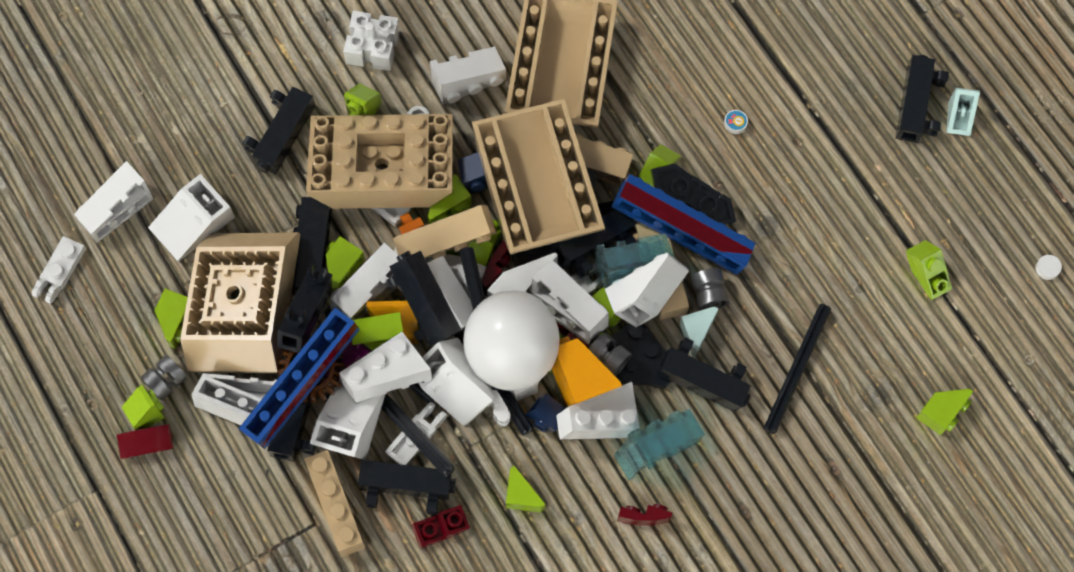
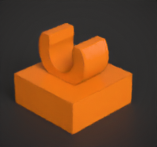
[399,213,424,235]

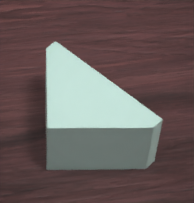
[946,88,980,136]
[680,307,718,357]

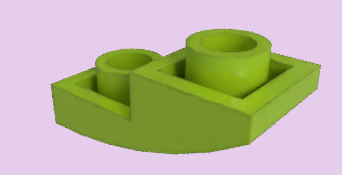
[352,312,403,345]

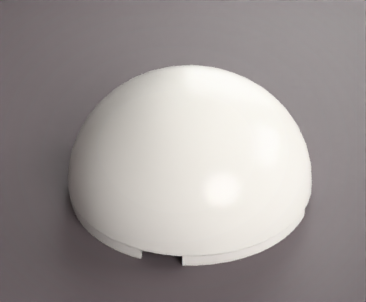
[463,290,559,391]

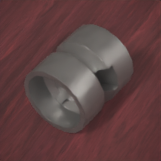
[691,268,730,311]
[589,332,632,376]
[140,354,188,401]

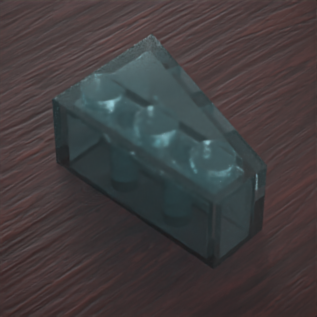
[595,234,674,289]
[614,409,705,481]

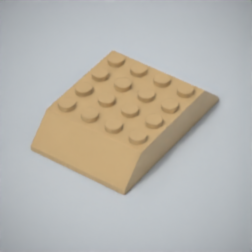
[505,0,618,128]
[472,99,605,254]

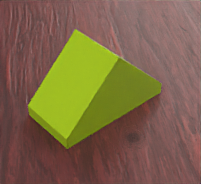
[638,144,681,187]
[506,466,545,513]

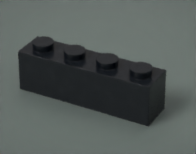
[292,197,333,295]

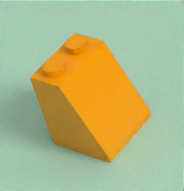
[552,336,622,406]

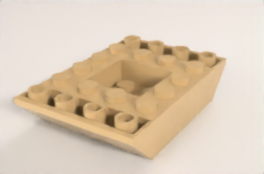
[306,114,453,209]
[180,232,301,373]

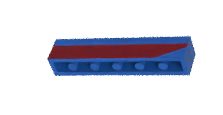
[611,174,756,275]
[238,308,360,449]

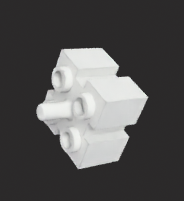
[343,11,400,71]

